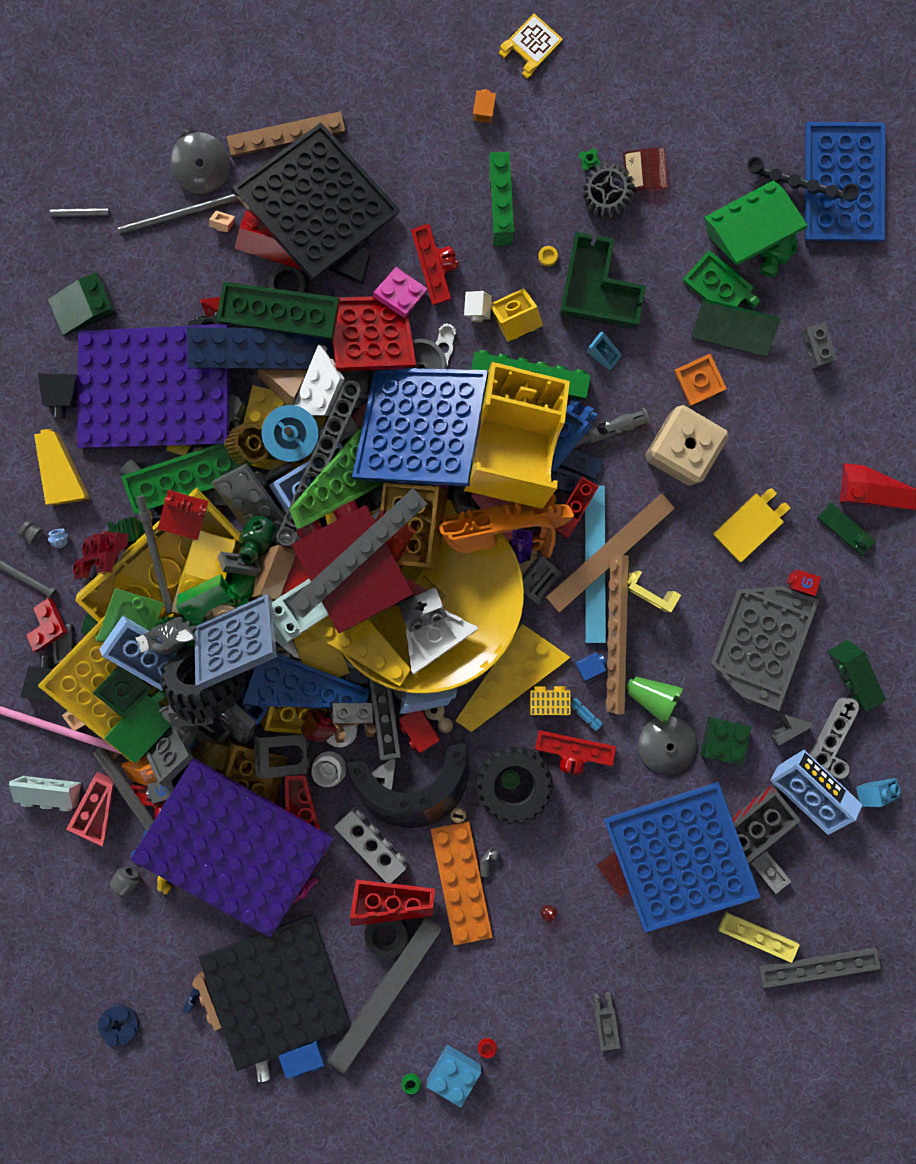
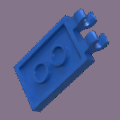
[551,397,598,472]

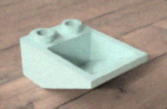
[272,579,328,647]

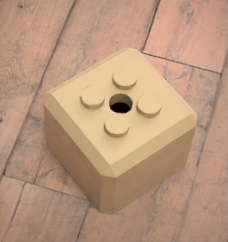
[645,405,729,486]

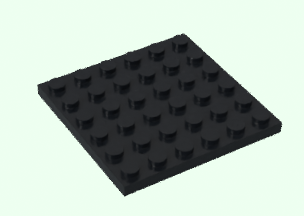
[231,123,400,281]
[198,914,350,1071]

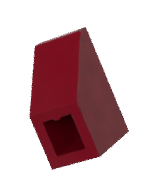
[301,709,337,742]

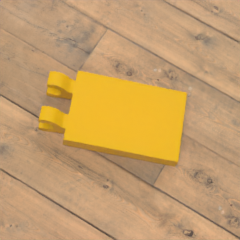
[713,488,790,563]

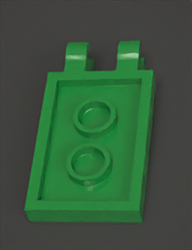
[682,250,761,310]
[104,688,171,763]

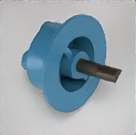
[262,405,318,462]

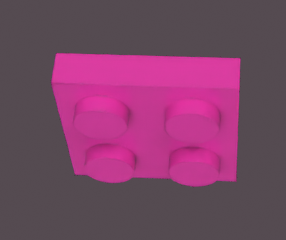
[373,267,428,318]

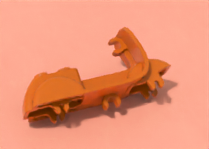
[439,494,574,558]

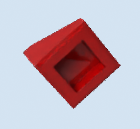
[200,297,220,317]

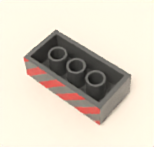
[732,786,801,864]

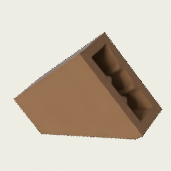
[257,370,308,405]
[252,545,296,602]

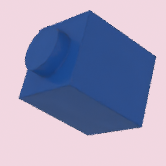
[574,652,607,681]

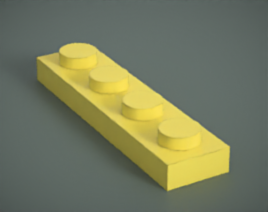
[718,911,800,963]

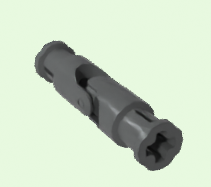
[575,407,650,449]

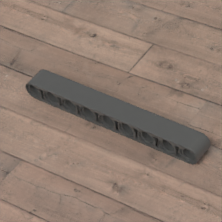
[276,381,360,547]
[327,917,442,1074]

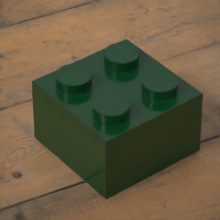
[700,716,751,765]

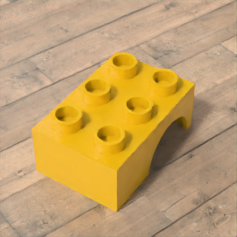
[464,362,570,509]

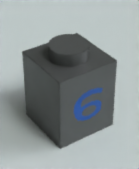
[146,778,176,805]

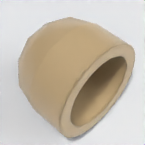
[451,807,466,823]

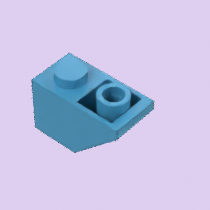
[856,778,900,807]

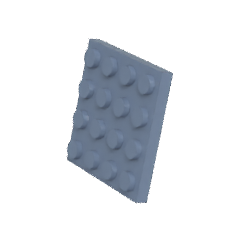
[195,594,277,691]

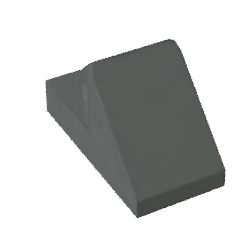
[770,713,813,745]

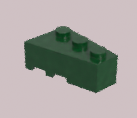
[827,640,886,712]

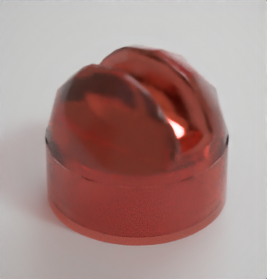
[540,905,557,923]

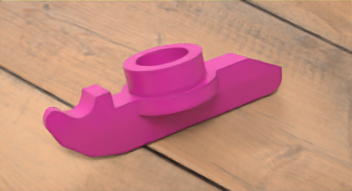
[292,878,319,904]

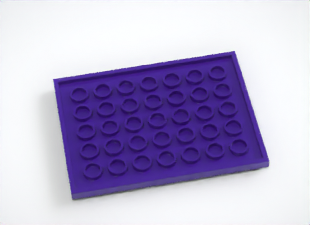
[77,324,230,449]
[130,758,333,937]

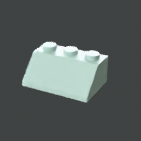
[9,776,81,811]

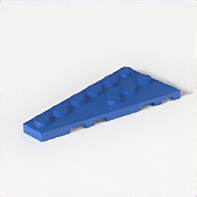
[240,653,370,709]

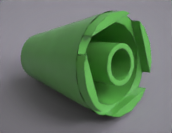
[626,677,683,724]

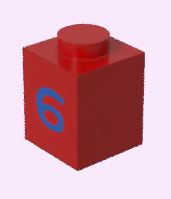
[787,570,821,596]

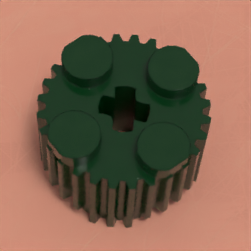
[107,516,145,548]

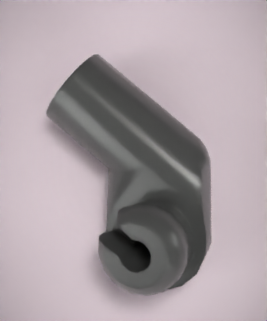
[480,848,500,877]

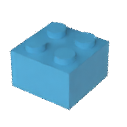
[427,1045,481,1107]

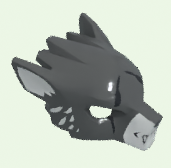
[136,617,197,655]

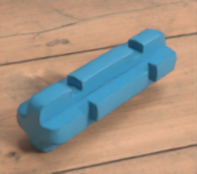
[570,698,602,731]

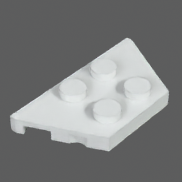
[294,344,345,416]
[406,610,478,674]

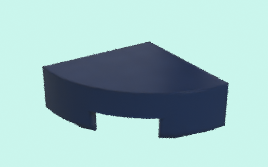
[182,988,200,1014]

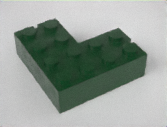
[559,232,646,330]

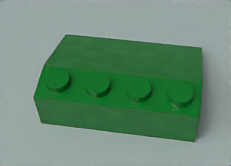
[704,180,808,265]

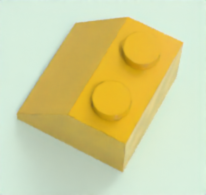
[491,288,543,342]

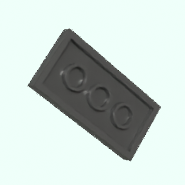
[212,463,285,536]

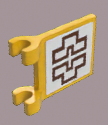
[498,14,563,79]

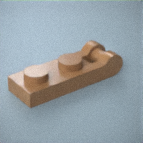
[192,972,222,1031]

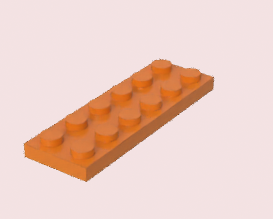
[431,820,493,945]

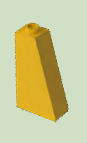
[34,429,90,506]

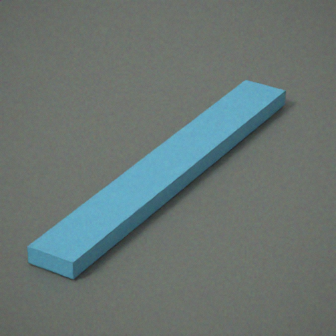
[585,486,606,643]

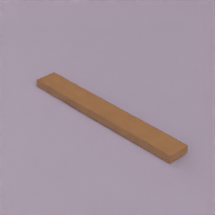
[545,494,675,612]

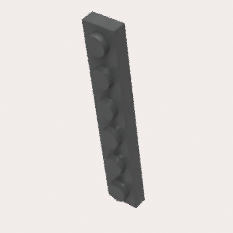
[758,947,881,988]

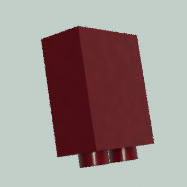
[291,500,414,634]

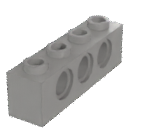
[334,808,407,883]

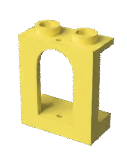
[627,571,681,612]

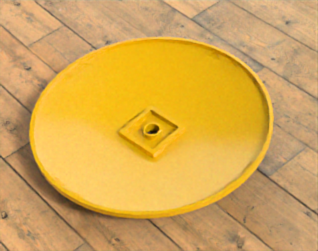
[342,499,524,694]

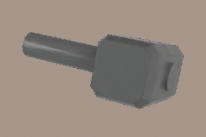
[254,462,293,489]

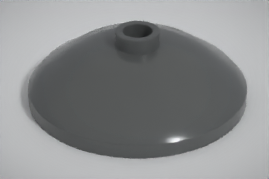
[170,132,230,194]
[412,339,447,369]
[638,716,697,775]

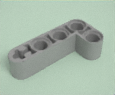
[810,697,859,779]

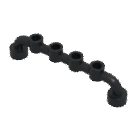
[747,156,860,202]

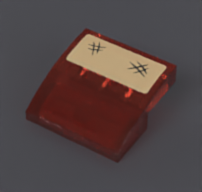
[623,148,668,192]

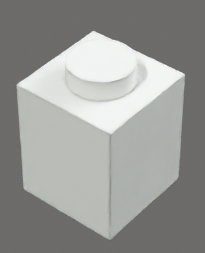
[464,291,492,323]

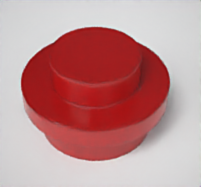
[477,1038,497,1059]

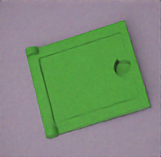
[95,588,164,643]

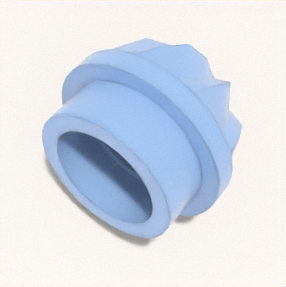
[48,529,68,548]

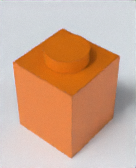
[473,89,496,124]

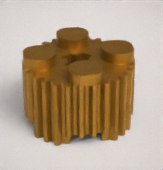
[224,423,269,465]

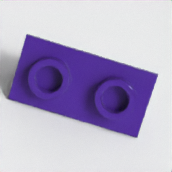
[512,528,533,564]

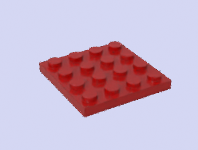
[332,297,416,372]

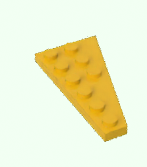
[306,615,411,687]
[455,624,571,732]

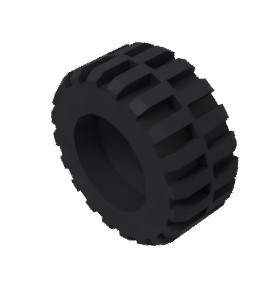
[160,645,246,720]
[476,745,553,824]

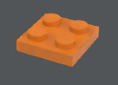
[674,354,727,406]

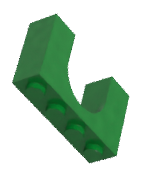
[488,152,514,246]
[176,574,232,627]

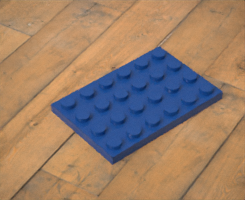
[804,122,885,242]

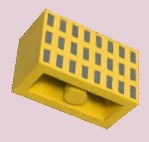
[530,686,570,715]

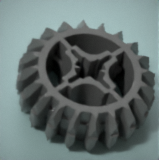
[582,163,635,218]

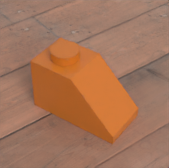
[121,755,157,786]

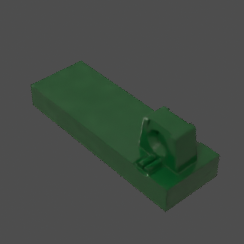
[817,503,876,556]

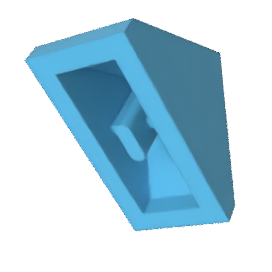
[586,332,622,370]

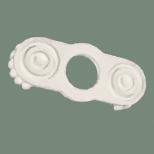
[435,324,456,366]

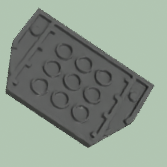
[710,586,819,711]

